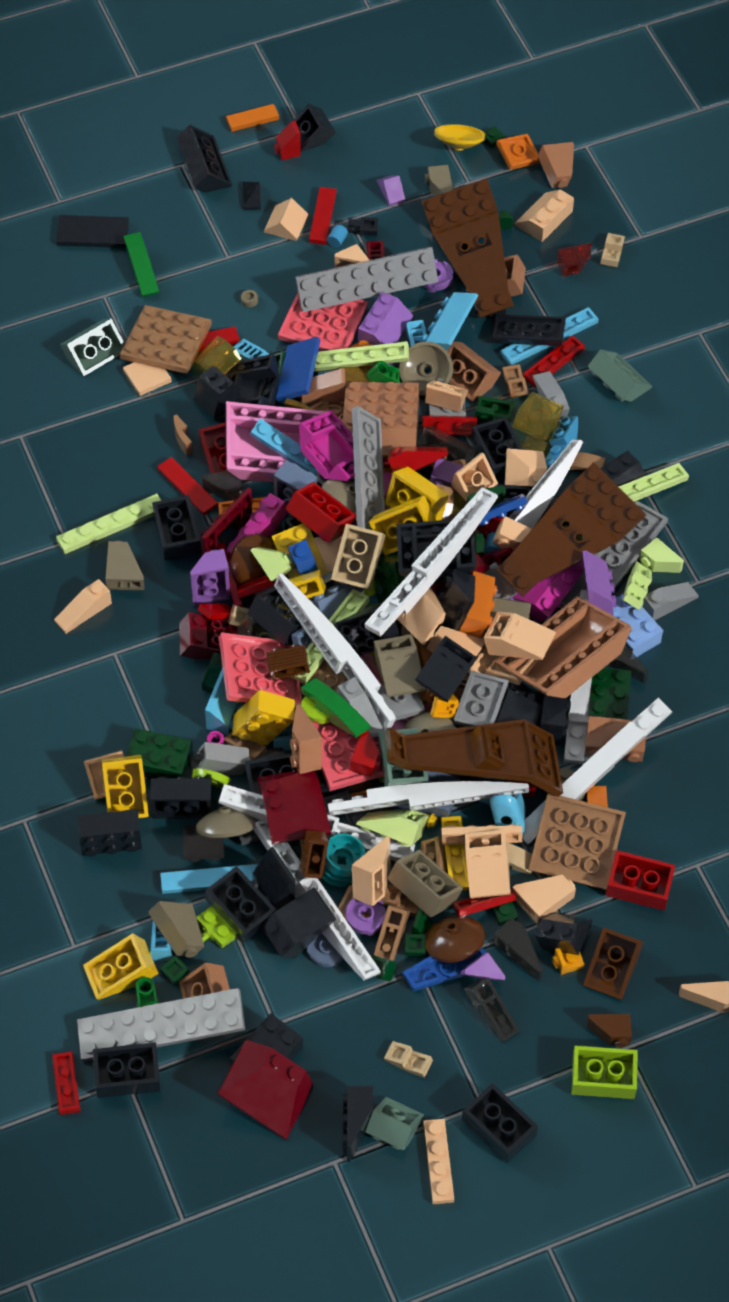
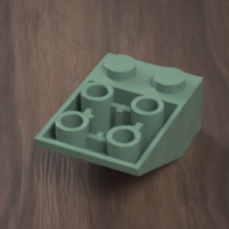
[377,728,428,787]

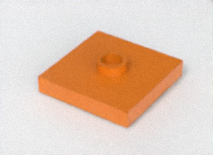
[496,134,540,170]

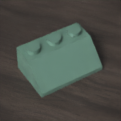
[60,319,125,376]
[588,349,652,402]

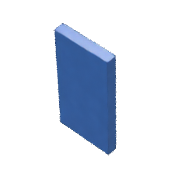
[275,336,321,402]

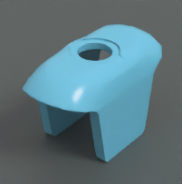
[489,793,526,837]

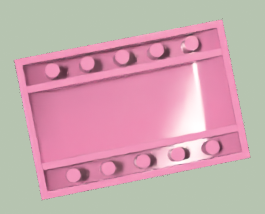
[226,401,327,483]

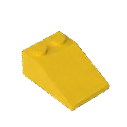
[83,933,159,1000]

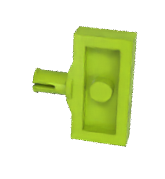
[196,907,237,949]

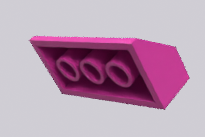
[513,561,585,623]

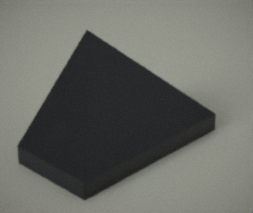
[243,181,261,210]

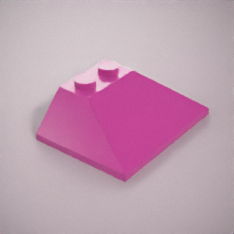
[299,410,355,481]

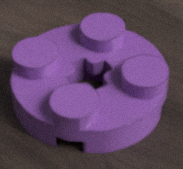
[423,259,453,292]
[346,898,386,936]

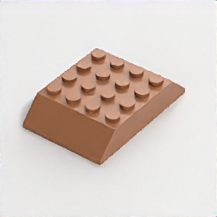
[343,382,420,458]
[494,596,632,698]

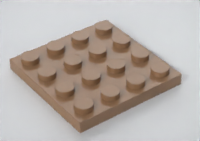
[120,305,212,374]
[528,793,626,891]

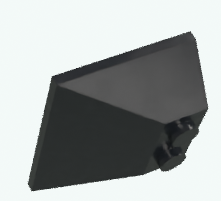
[213,354,280,421]
[397,520,477,582]

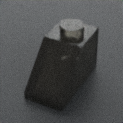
[202,471,243,500]

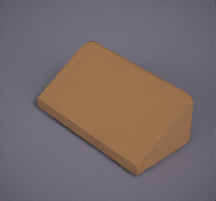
[421,836,448,874]

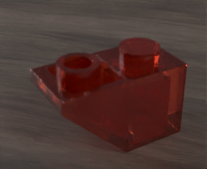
[557,243,592,277]

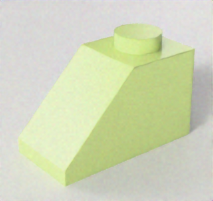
[640,538,684,573]
[251,547,295,581]

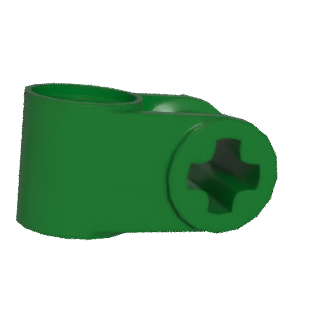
[367,361,401,383]
[136,977,159,1007]

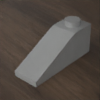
[533,371,570,423]
[642,582,699,620]
[337,678,384,739]

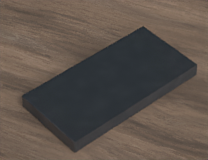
[56,215,129,248]
[491,314,566,346]

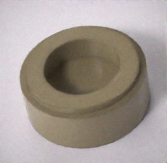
[240,290,258,308]

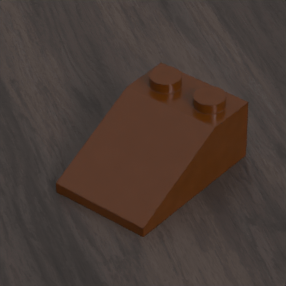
[583,927,644,1000]

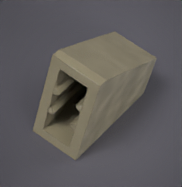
[105,541,145,590]
[148,901,204,958]

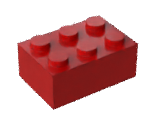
[286,482,356,543]
[606,850,676,911]

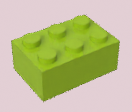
[571,1046,638,1099]

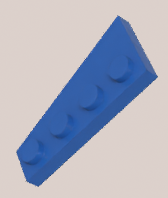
[402,948,486,991]

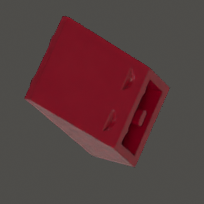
[179,612,241,660]

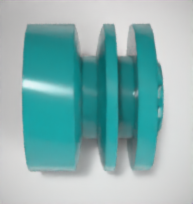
[322,834,366,887]

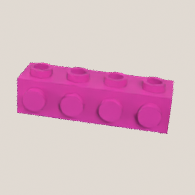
[226,493,288,558]

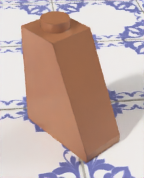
[538,142,574,188]
[298,368,345,406]

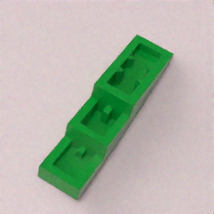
[123,232,159,297]
[301,678,371,738]

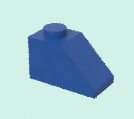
[288,540,318,575]

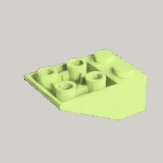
[356,808,429,847]

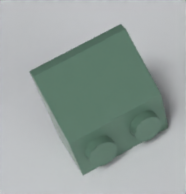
[365,1097,424,1150]

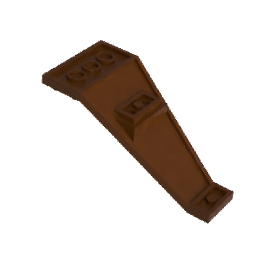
[421,178,514,318]
[496,462,646,597]
[384,719,564,797]

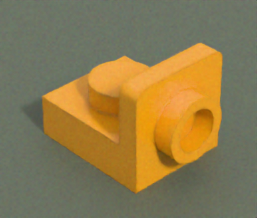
[430,695,459,718]
[552,948,585,975]

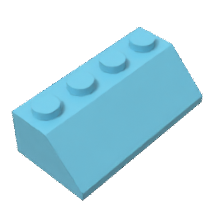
[421,292,478,351]
[205,667,243,736]

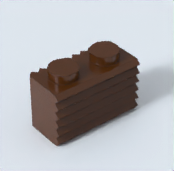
[266,644,310,681]
[299,830,329,879]

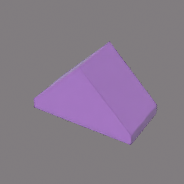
[377,175,405,206]
[461,952,505,981]

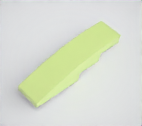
[623,561,652,610]

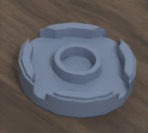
[307,933,344,968]

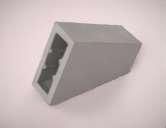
[190,742,251,778]

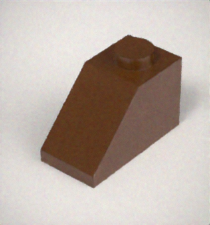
[587,1014,632,1048]

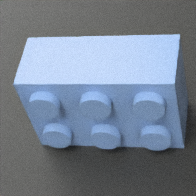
[613,593,663,661]

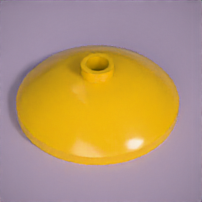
[434,124,485,151]

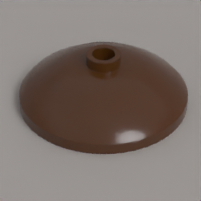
[230,534,276,585]
[425,915,485,963]

